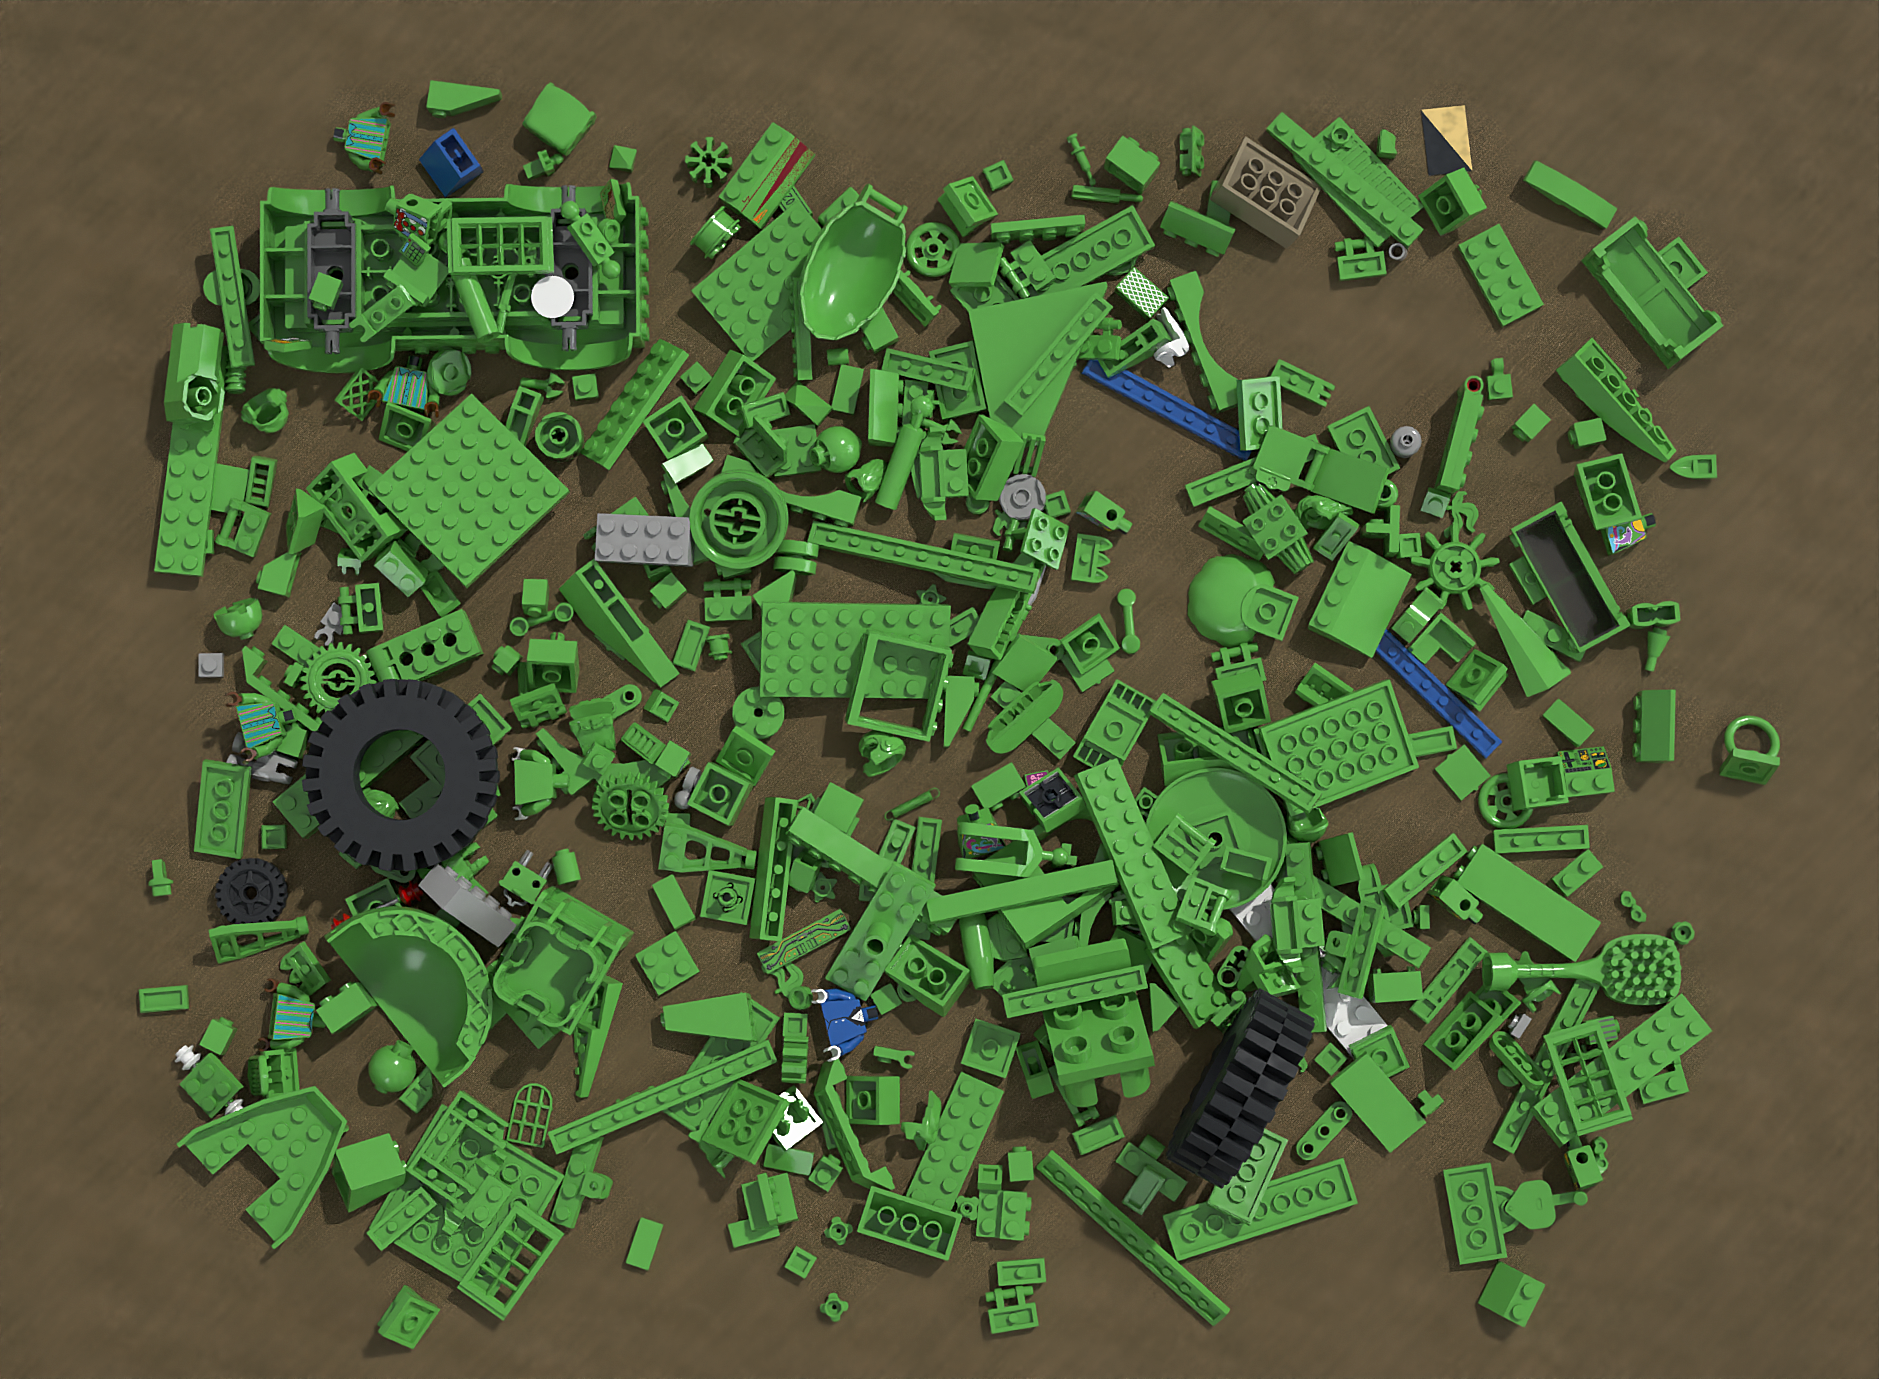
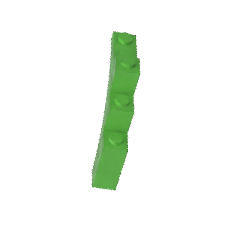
[536,728,692,796]

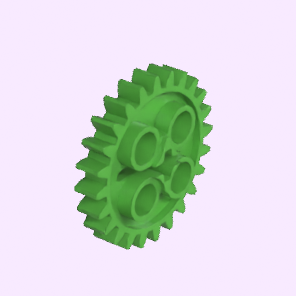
[592,771,669,840]

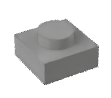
[199,653,224,678]
[1507,1013,1532,1039]

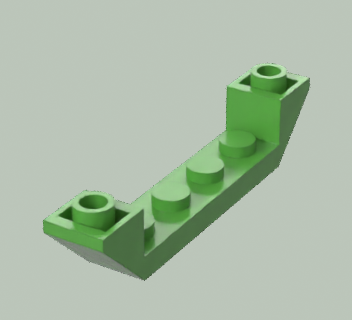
[242,646,323,731]
[814,1058,895,1191]

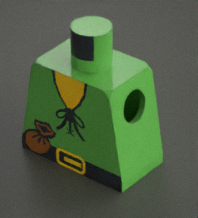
[1427,875,1483,925]
[1563,1135,1603,1191]

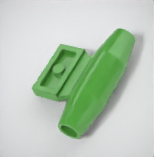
[959,913,1027,990]

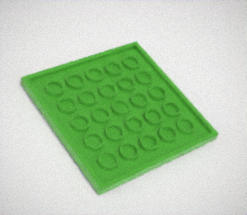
[368,393,570,588]
[369,1104,565,1297]

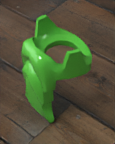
[1515,951,1561,1013]
[901,1090,941,1151]
[688,1119,734,1178]

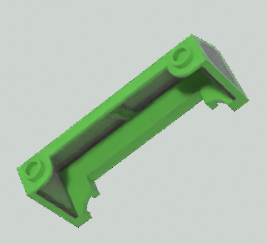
[1509,502,1631,653]

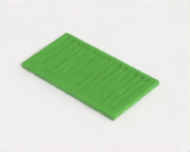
[1293,117,1424,247]

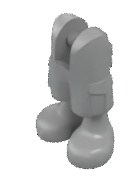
[226,732,298,784]

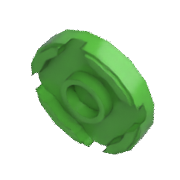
[427,348,471,396]

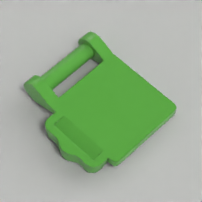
[1253,425,1330,491]

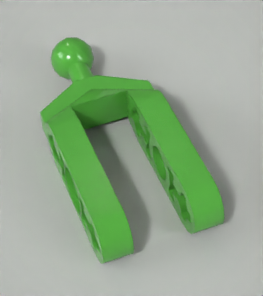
[955,822,1069,878]

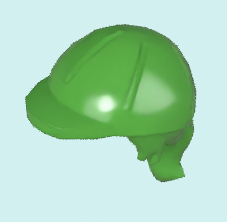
[1283,803,1329,843]

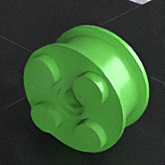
[690,206,741,259]
[732,687,785,740]

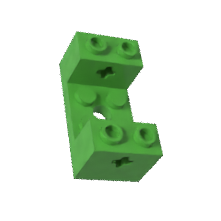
[306,453,408,563]

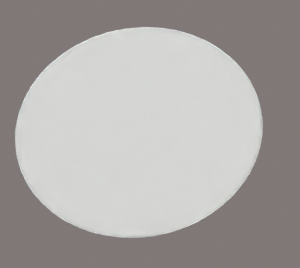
[531,276,574,318]

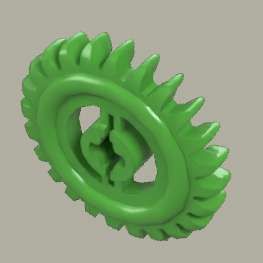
[299,642,378,713]

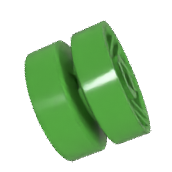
[773,540,819,576]

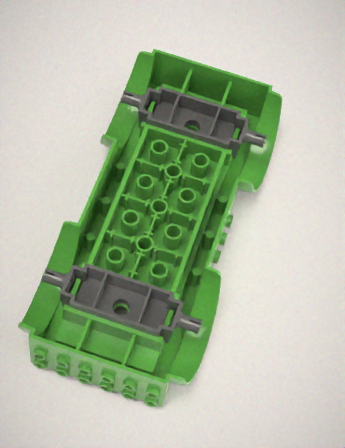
[260,182,649,373]

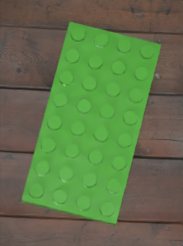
[759,601,951,699]

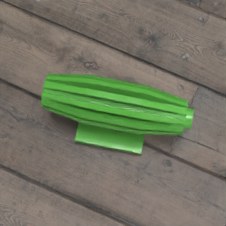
[1243,483,1314,574]

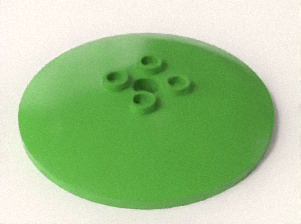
[1146,768,1287,910]

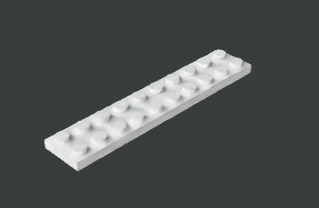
[1229,884,1388,1059]

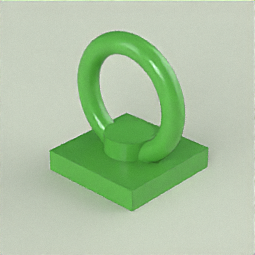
[1719,715,1780,785]

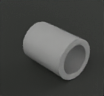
[1389,243,1407,261]

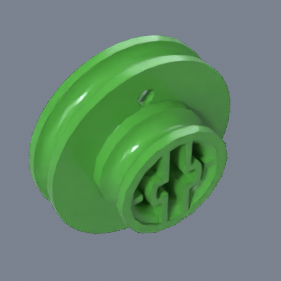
[689,469,789,569]

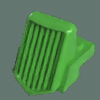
[1237,934,1301,997]
[248,1048,300,1099]

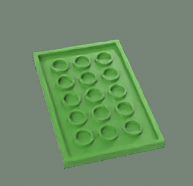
[691,200,821,361]
[1258,679,1419,817]

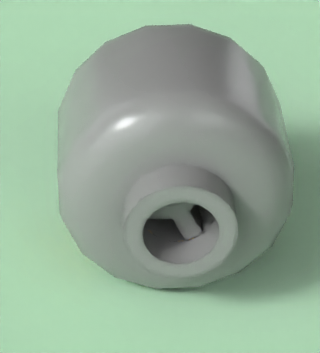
[1389,426,1422,458]

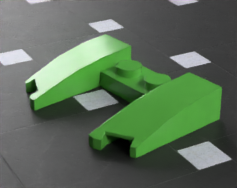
[406,1091,510,1204]

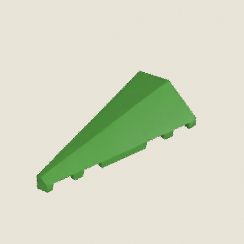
[574,976,623,1098]

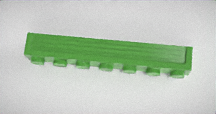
[789,277,812,380]

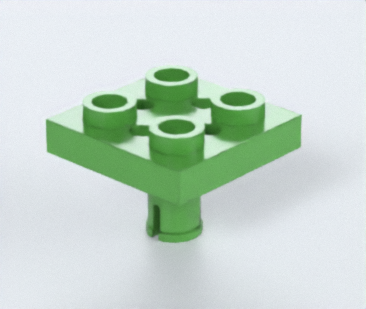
[700,870,756,925]

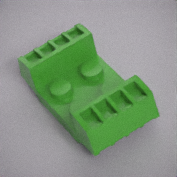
[1073,679,1156,768]

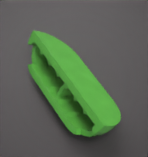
[986,679,1063,753]

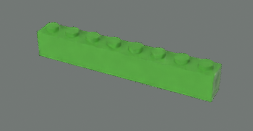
[785,807,957,936]

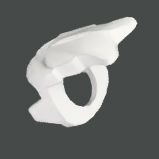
[1153,307,1189,368]

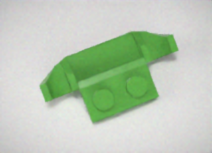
[918,427,969,520]
[935,533,1000,590]
[1357,863,1414,958]
[1269,877,1325,973]
[442,1150,513,1236]

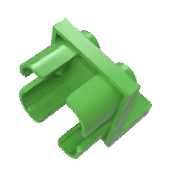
[490,886,634,1035]
[1032,938,1155,1107]

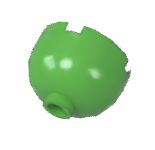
[213,598,263,640]

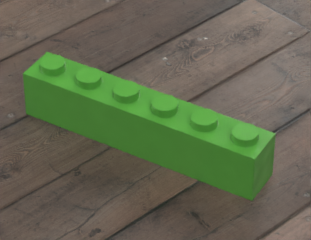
[749,797,798,942]

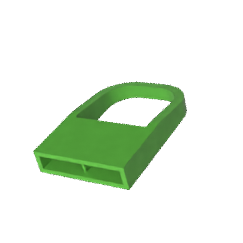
[972,806,1120,950]

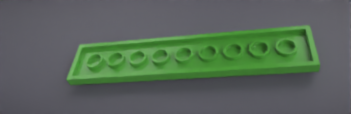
[154,346,228,577]

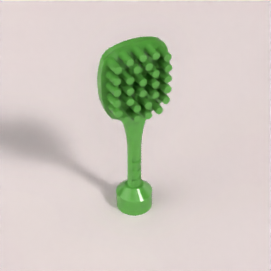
[1482,934,1682,1006]

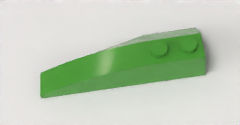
[1556,338,1676,462]

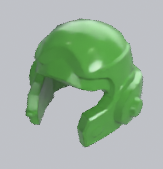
[241,388,289,433]
[859,730,906,777]

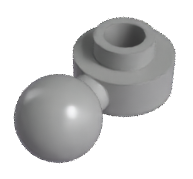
[674,767,701,809]

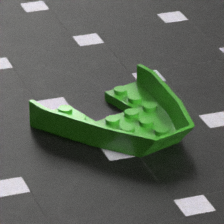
[176,1086,347,1249]

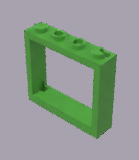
[845,629,954,742]

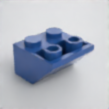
[419,128,484,198]

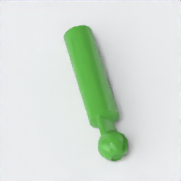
[438,231,500,343]
[875,395,933,510]

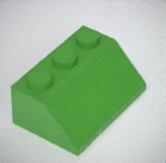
[1160,201,1236,257]
[693,350,776,437]
[868,369,903,447]
[964,415,1024,501]
[1632,690,1676,763]

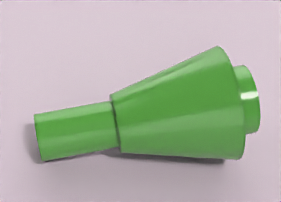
[1645,627,1671,672]

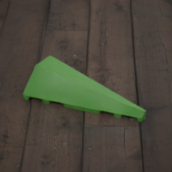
[1480,583,1571,697]

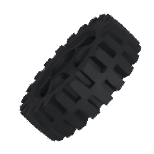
[215,858,288,924]

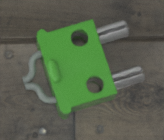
[499,850,553,907]

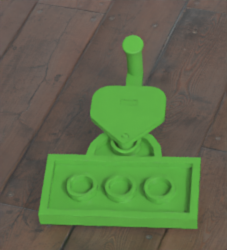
[1443,1162,1588,1265]

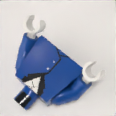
[811,989,878,1062]

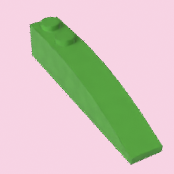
[968,553,1046,660]

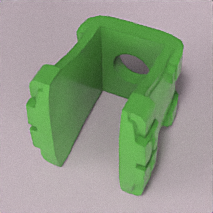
[569,698,616,756]

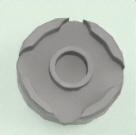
[1000,474,1046,521]

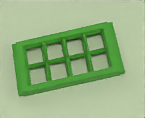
[447,216,554,275]
[1543,1019,1633,1137]
[457,1201,565,1321]

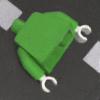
[512,747,570,820]

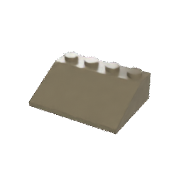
[1210,136,1321,249]

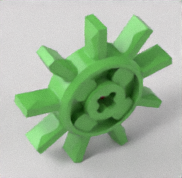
[1409,523,1500,611]

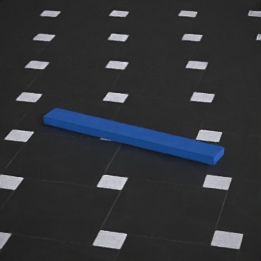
[1082,360,1252,461]
[1375,629,1502,759]

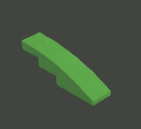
[1523,160,1617,229]

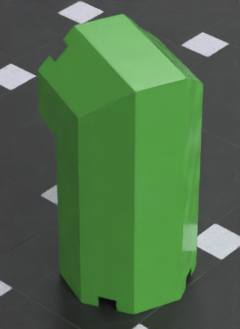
[164,323,225,425]

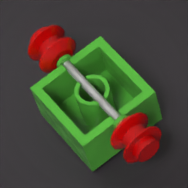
[331,878,423,929]

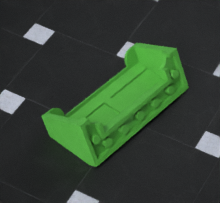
[1581,216,1723,369]

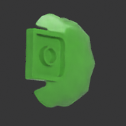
[1188,554,1299,648]

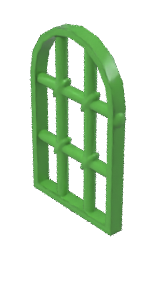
[506,1083,553,1148]

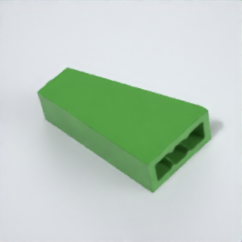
[660,992,757,1042]

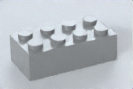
[595,513,695,567]
[419,863,517,947]

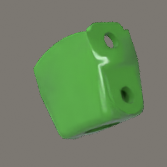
[522,82,597,156]

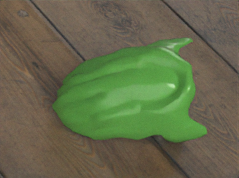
[845,459,888,502]

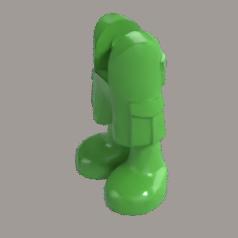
[416,842,489,881]

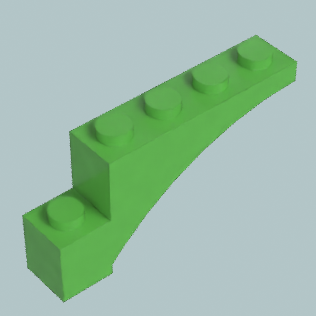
[661,473,752,580]

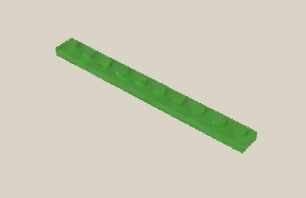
[807,521,1040,594]
[548,1040,777,1154]
[1036,1150,1230,1327]

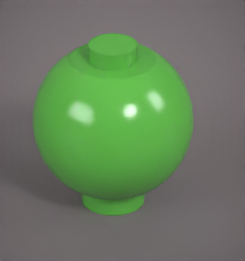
[809,426,862,473]
[368,1040,416,1094]

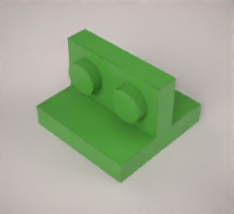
[938,176,998,237]
[1360,505,1400,558]
[1446,649,1509,712]
[741,1173,799,1232]
[377,1285,441,1349]

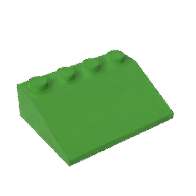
[1308,541,1412,659]

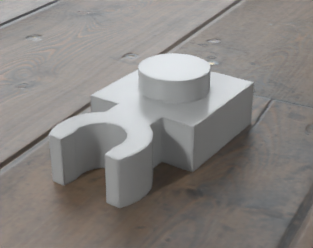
[314,603,354,647]

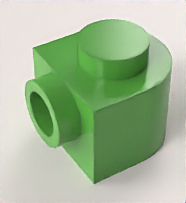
[491,645,523,677]

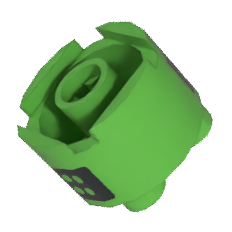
[535,412,584,462]

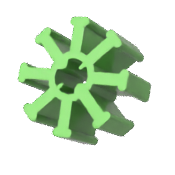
[685,137,733,188]
[782,1035,809,1084]

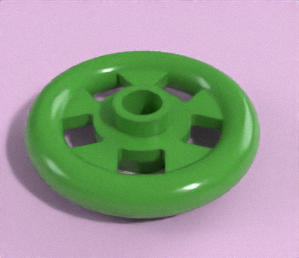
[906,222,960,277]
[1478,773,1533,829]

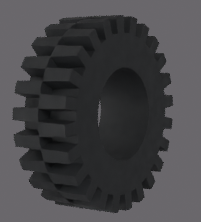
[302,679,500,871]
[1166,988,1315,1189]

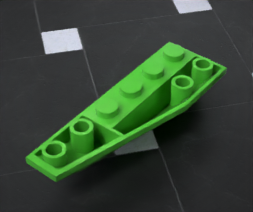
[559,559,680,688]

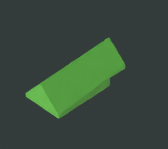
[1424,984,1521,1071]

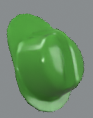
[203,269,260,306]

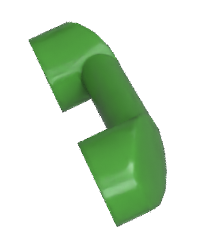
[1117,589,1140,654]
[510,602,574,636]

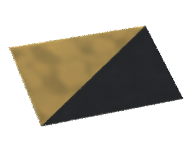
[1421,105,1472,175]

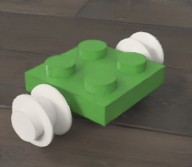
[175,1045,244,1119]

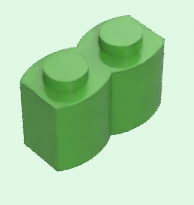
[1626,601,1680,629]

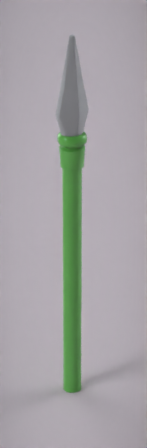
[963,566,1046,732]

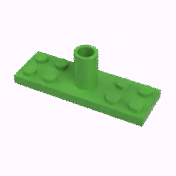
[825,861,936,1001]

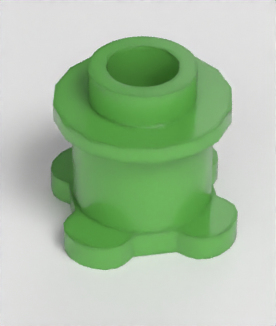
[706,634,732,661]

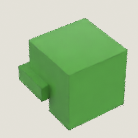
[810,782,865,837]

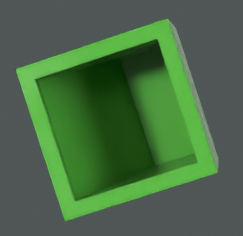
[332,1133,408,1212]

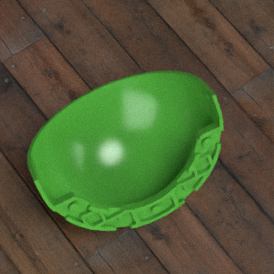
[324,906,493,1088]

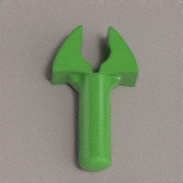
[520,373,565,399]
[921,418,962,444]

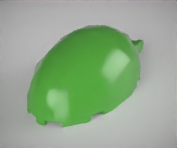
[799,184,908,340]

